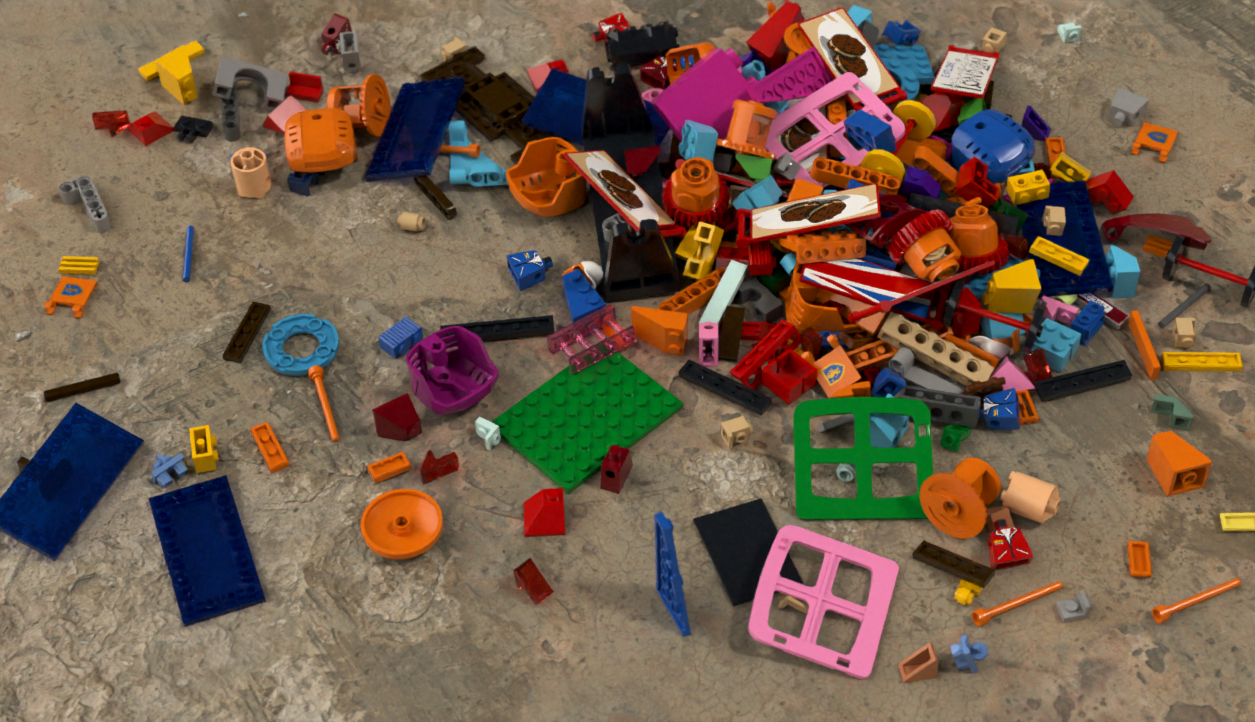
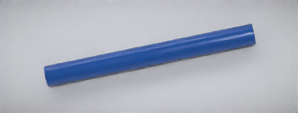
[183,225,194,283]

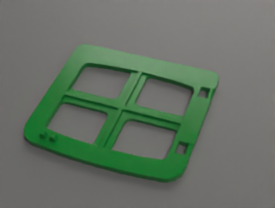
[793,397,933,520]

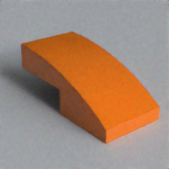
[833,381,871,398]

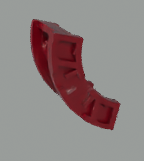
[844,192,928,248]

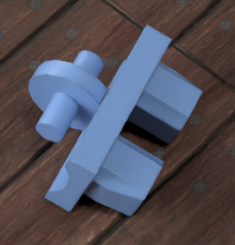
[151,453,188,489]
[950,635,988,674]

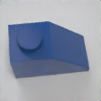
[871,367,906,397]

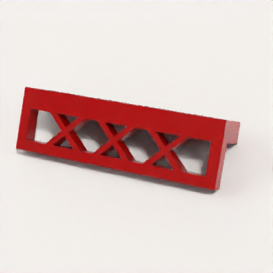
[730,320,804,390]

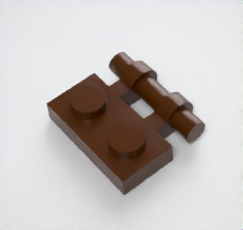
[963,377,1006,404]

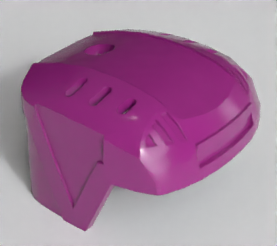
[406,326,499,415]

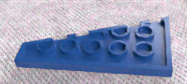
[654,512,691,637]

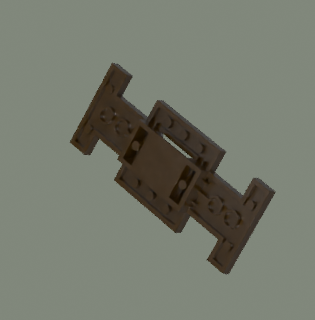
[420,46,577,165]

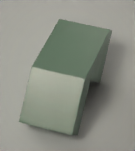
[1151,394,1194,431]

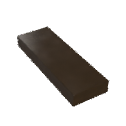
[718,306,745,361]

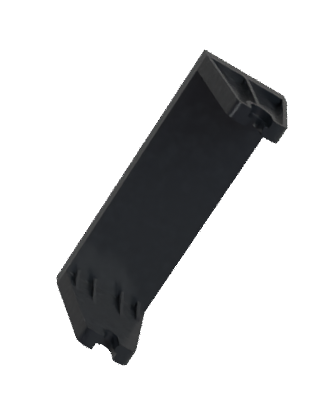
[581,63,681,302]

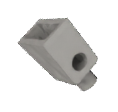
[340,31,361,74]
[1109,88,1149,126]

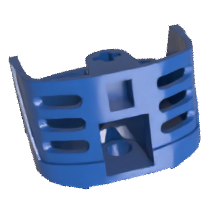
[951,109,1035,184]

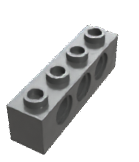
[898,385,981,428]

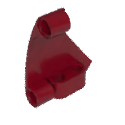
[1101,214,1212,250]

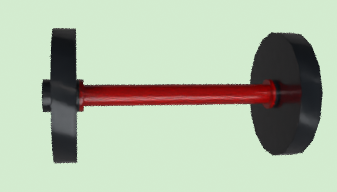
[1162,235,1255,308]
[942,279,1046,353]

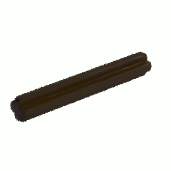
[43,372,121,402]

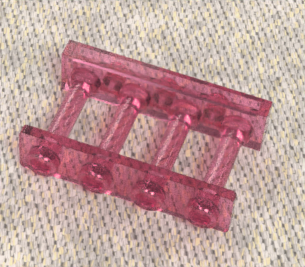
[546,304,637,374]

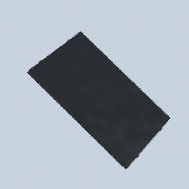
[693,498,803,607]

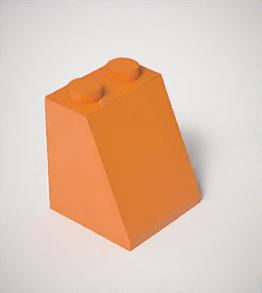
[1146,431,1212,497]

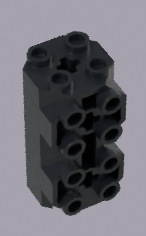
[605,21,680,69]

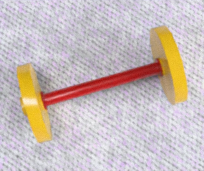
[861,100,936,183]

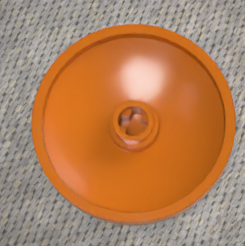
[361,489,443,559]

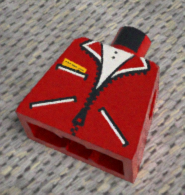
[592,12,630,43]
[988,519,1033,570]

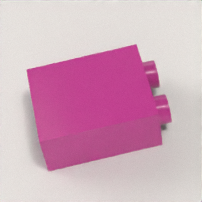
[649,48,765,143]

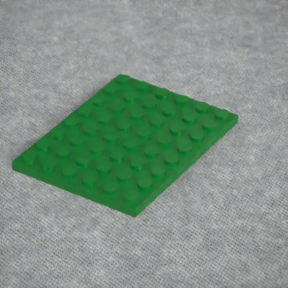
[491,341,683,495]

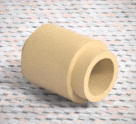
[398,212,426,232]

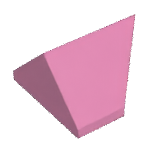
[988,355,1036,391]

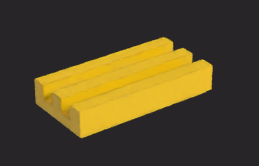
[58,256,100,275]

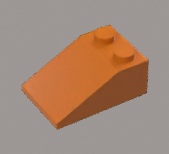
[631,306,688,356]

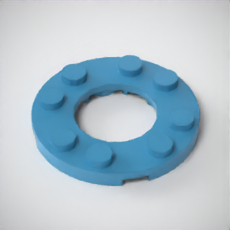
[878,56,919,108]
[262,314,339,376]

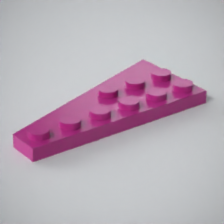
[746,47,833,104]

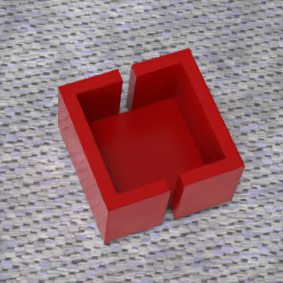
[762,348,817,405]

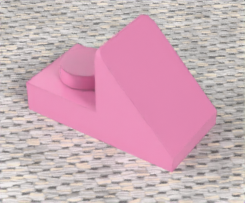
[1041,295,1079,325]

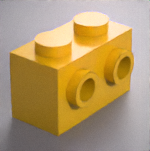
[1050,151,1091,189]
[1007,170,1050,205]
[189,425,219,473]

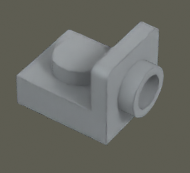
[1056,590,1092,623]

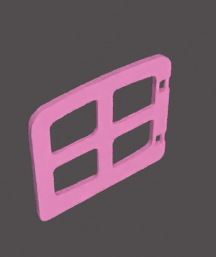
[765,72,905,188]
[748,525,899,679]

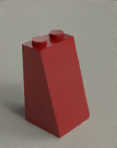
[746,0,805,72]

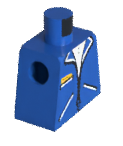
[507,250,553,291]
[979,388,1020,430]

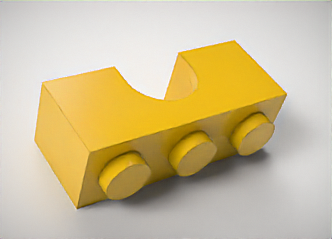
[683,222,724,280]

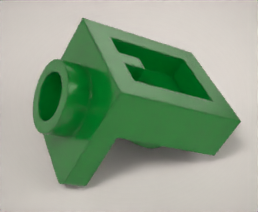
[940,424,972,452]

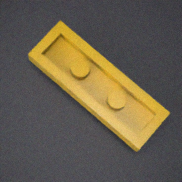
[1029,236,1089,276]

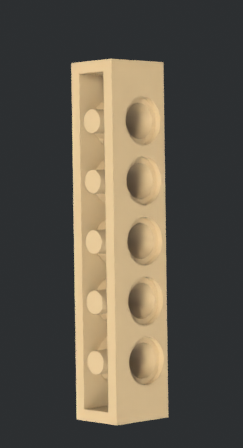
[877,311,994,386]

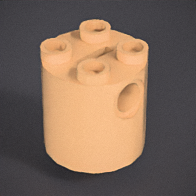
[230,148,271,199]
[1000,471,1060,524]

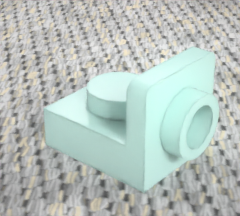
[1057,22,1082,43]
[475,417,501,451]

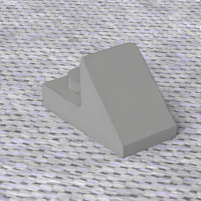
[771,152,801,180]

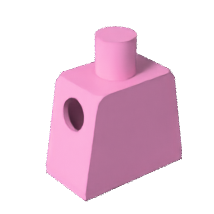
[699,322,718,367]

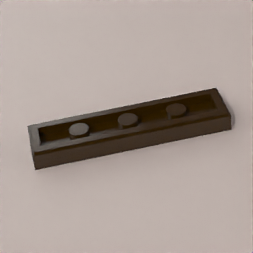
[223,301,271,363]
[912,540,995,588]

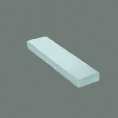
[698,260,749,328]

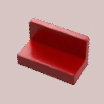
[285,71,324,103]

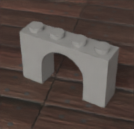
[212,56,288,111]

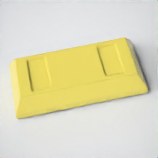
[1219,513,1255,532]

